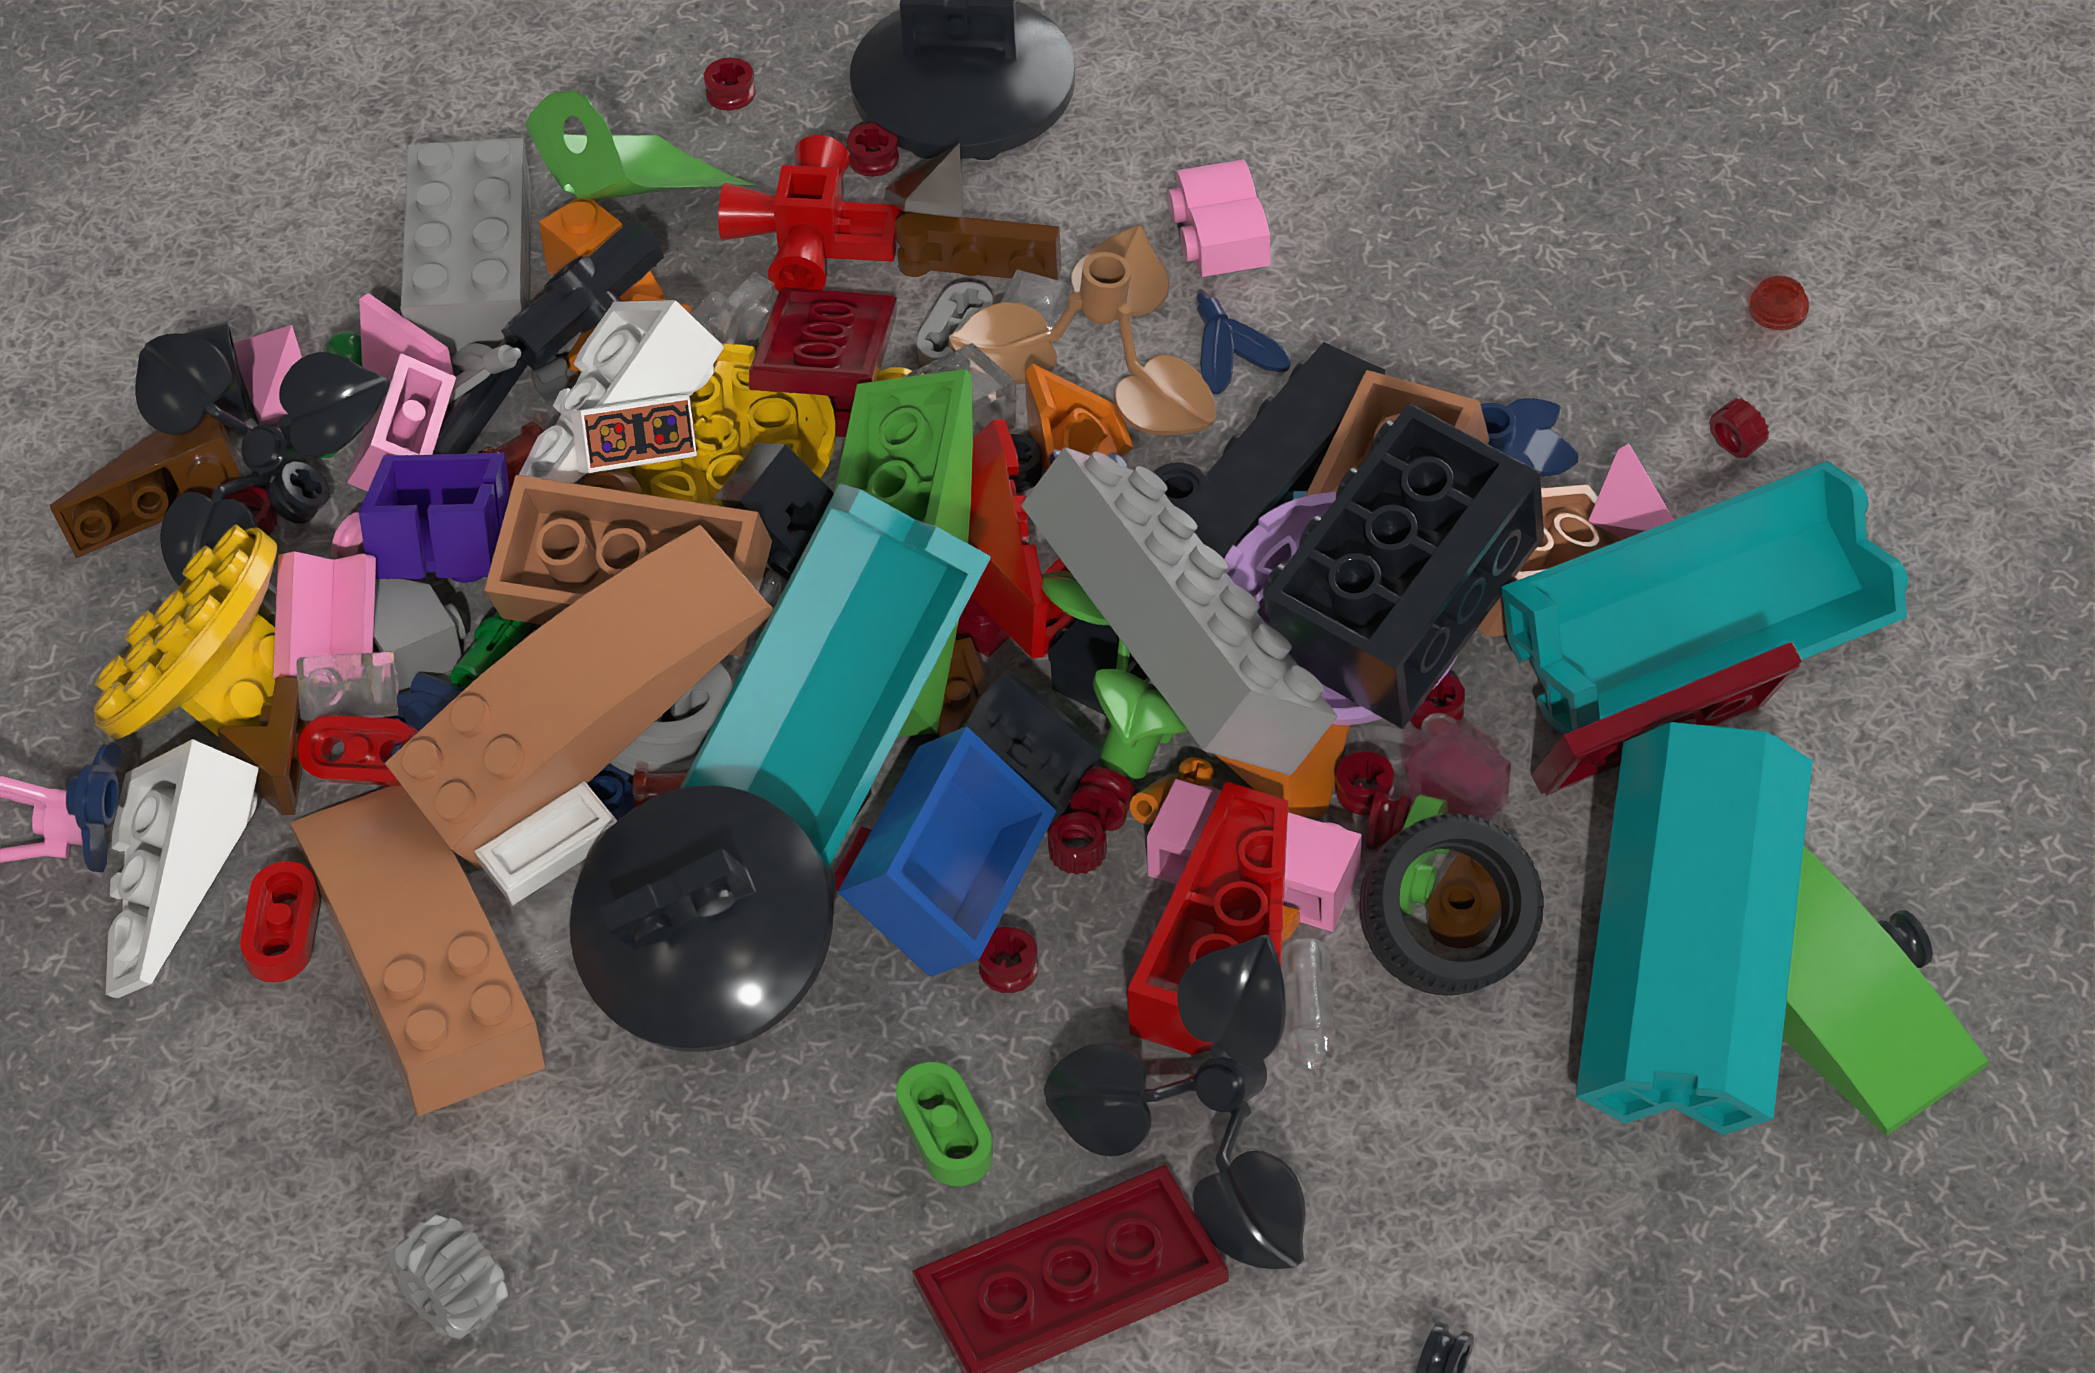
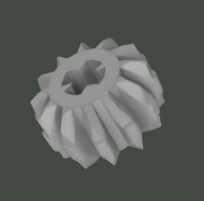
[388,1214,508,1340]

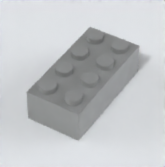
[401,137,531,353]

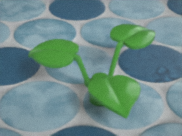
[1041,571,1188,779]

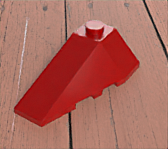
[968,419,1047,658]
[1127,781,1288,1055]

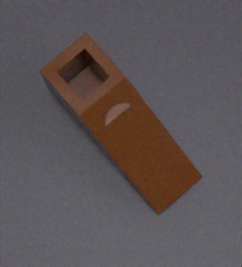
[50,412,244,558]

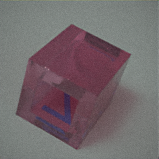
[1405,724,1511,821]

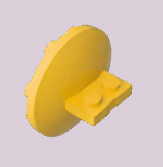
[93,524,277,739]

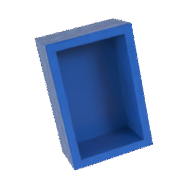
[837,726,1057,976]

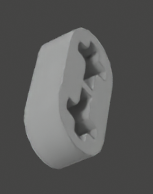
[916,282,993,374]

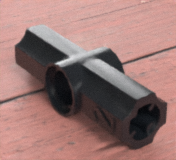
[501,218,664,370]

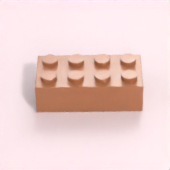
[484,475,772,657]

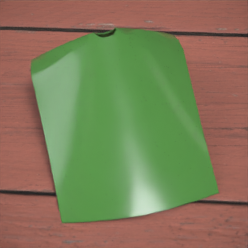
[525,90,757,199]

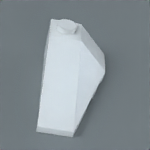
[510,300,724,493]
[105,739,259,998]

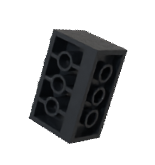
[1263,403,1544,729]

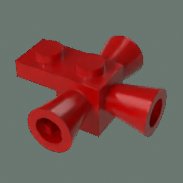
[718,135,901,291]

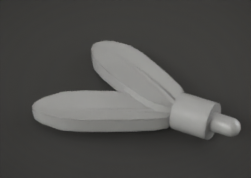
[448,343,521,404]

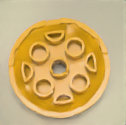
[599,344,836,506]

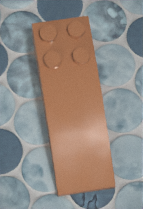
[385,525,773,874]
[289,785,545,1117]

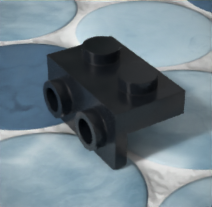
[956,670,1104,827]

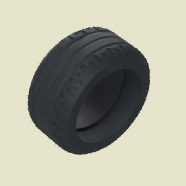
[1359,814,1544,996]

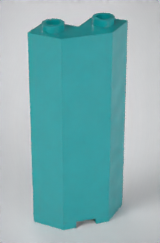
[1501,461,1909,735]
[680,483,991,870]
[1576,722,1813,1135]

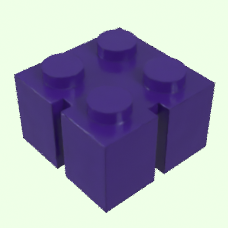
[359,453,510,583]

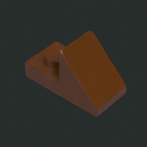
[217,677,311,815]

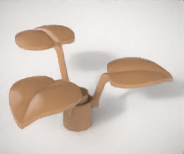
[949,225,1216,436]

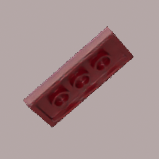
[749,288,897,397]
[1531,641,1802,796]
[912,1165,1229,1373]

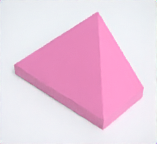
[359,293,454,377]
[234,325,302,426]
[1588,444,1674,539]

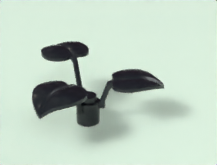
[135,333,390,586]
[1044,935,1306,1269]

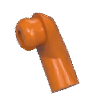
[1130,757,1214,825]

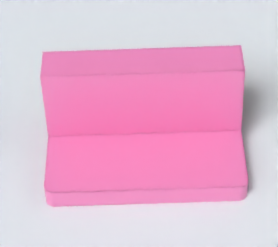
[273,551,376,687]

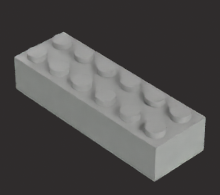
[1021,447,1338,776]

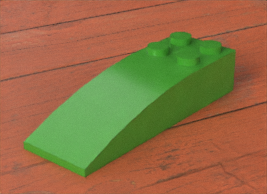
[834,369,973,737]
[1782,846,1988,1136]

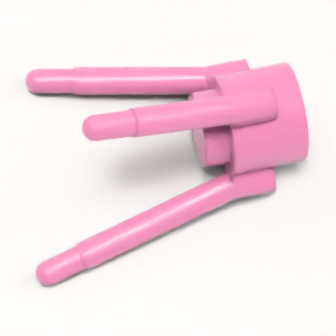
[0,776,83,863]

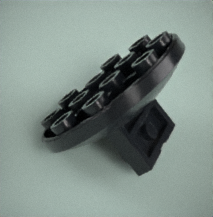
[850,0,1075,160]
[569,785,834,1052]

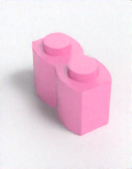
[1167,159,1270,277]

